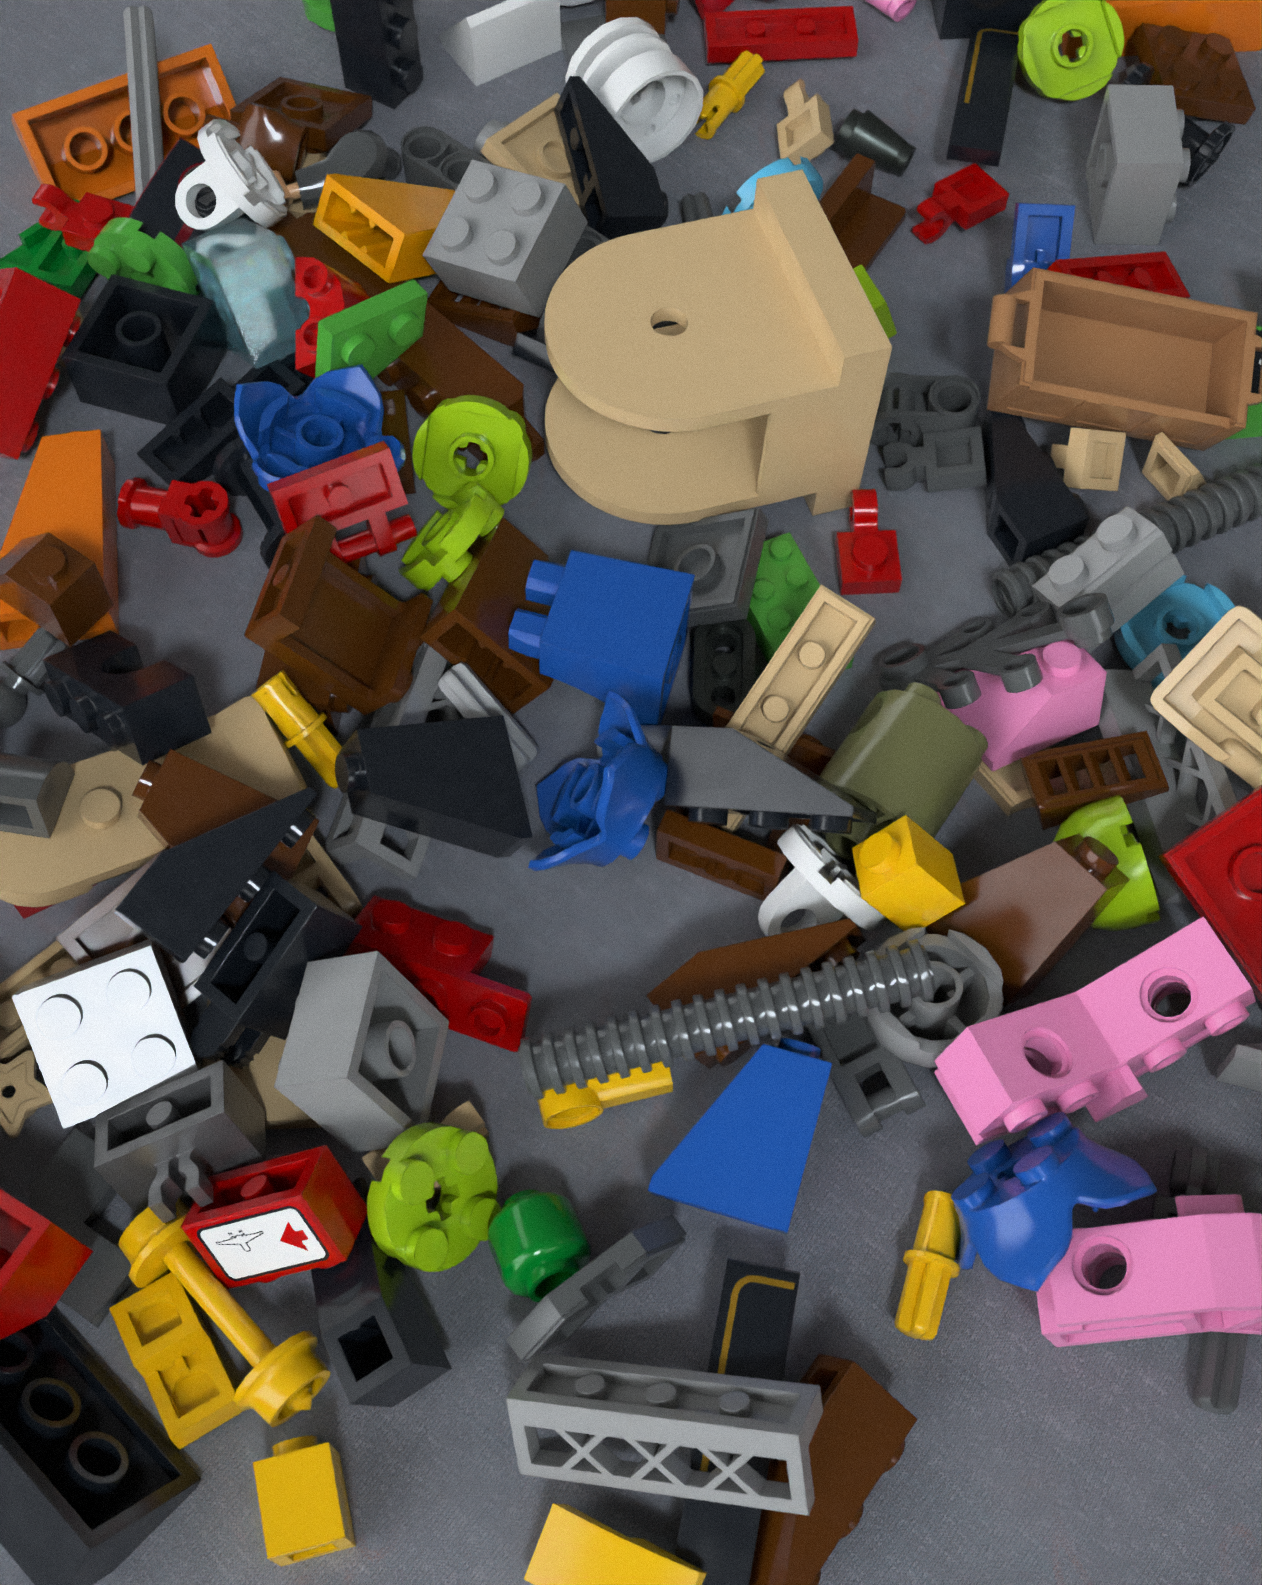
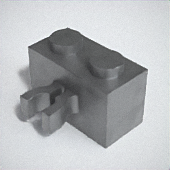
[94,1060,267,1223]

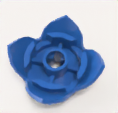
[234,364,406,492]
[528,690,668,871]
[951,1112,1157,1292]

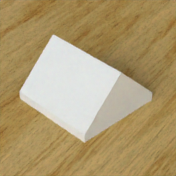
[438,0,562,87]

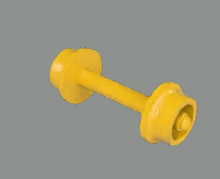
[118,1198,331,1427]

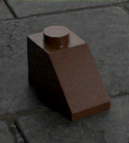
[0,532,114,647]

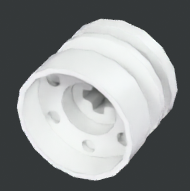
[565,17,703,163]

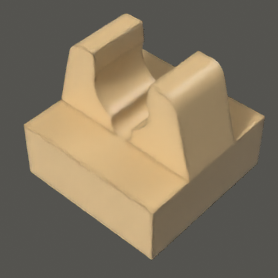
[1050,427,1126,491]

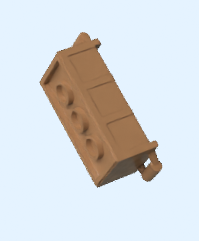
[987,267,1262,451]

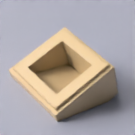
[1142,432,1207,501]

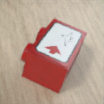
[180,1145,367,1289]

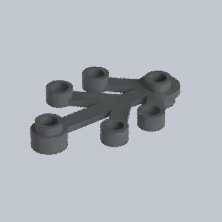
[878,593,1115,709]

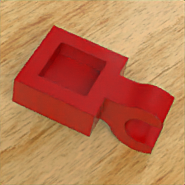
[911,163,1010,245]
[31,184,134,252]
[835,489,902,595]

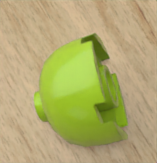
[1054,795,1161,931]

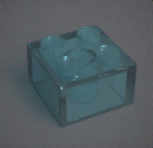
[181,217,310,369]

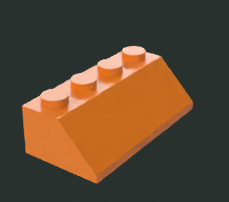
[11,43,236,200]

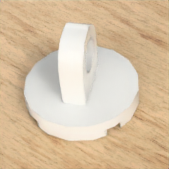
[175,119,288,232]
[758,824,886,937]

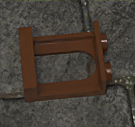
[656,706,836,901]

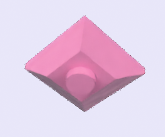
[935,639,1107,772]

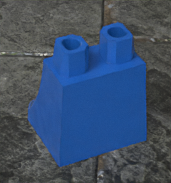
[508,550,695,725]

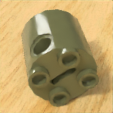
[819,682,988,864]

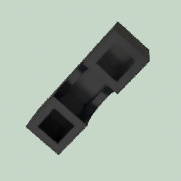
[42,630,212,766]

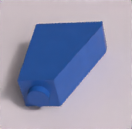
[648,1038,832,1234]

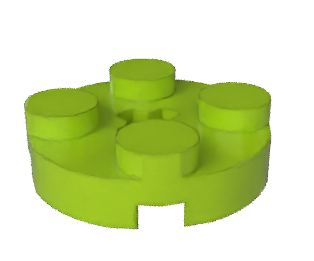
[1017,0,1124,101]
[412,395,532,510]
[398,481,505,591]
[367,1122,501,1272]

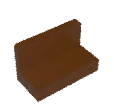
[819,153,906,272]

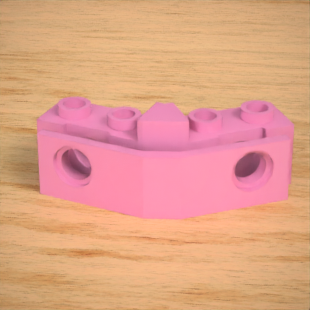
[934,916,1256,1145]
[1036,1194,1262,1347]

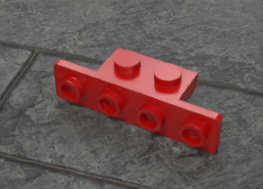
[343,895,532,1052]

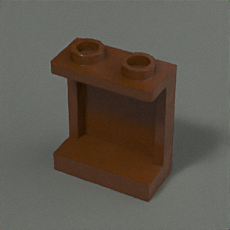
[244,514,433,715]

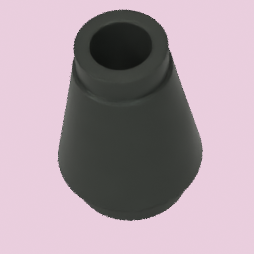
[834,108,916,177]

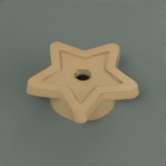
[0,1050,53,1138]

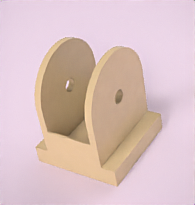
[544,169,892,525]

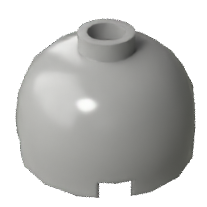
[867,927,1004,1068]

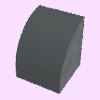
[0,752,75,839]

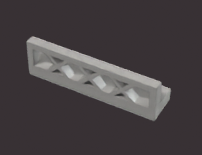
[323,642,465,881]
[1099,643,1237,904]
[506,1354,823,1516]

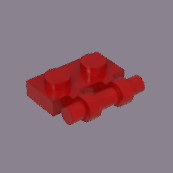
[267,441,417,564]

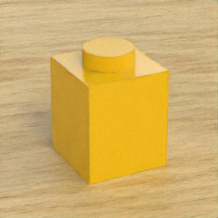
[852,815,965,931]
[253,1436,356,1567]

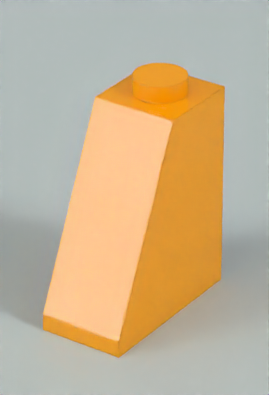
[313,173,455,284]

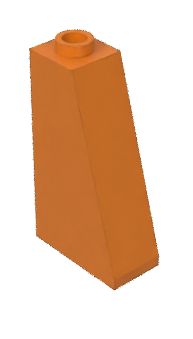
[0,429,119,650]

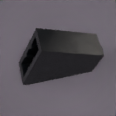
[335,715,533,858]

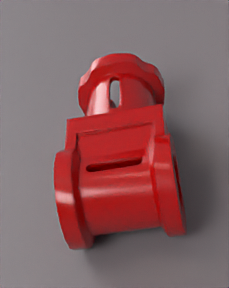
[117,477,243,558]

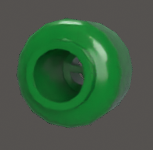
[488,1189,591,1303]

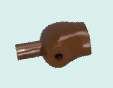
[204,102,309,183]

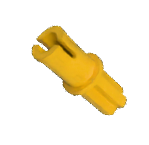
[695,51,765,140]
[251,670,342,789]
[894,1191,961,1340]

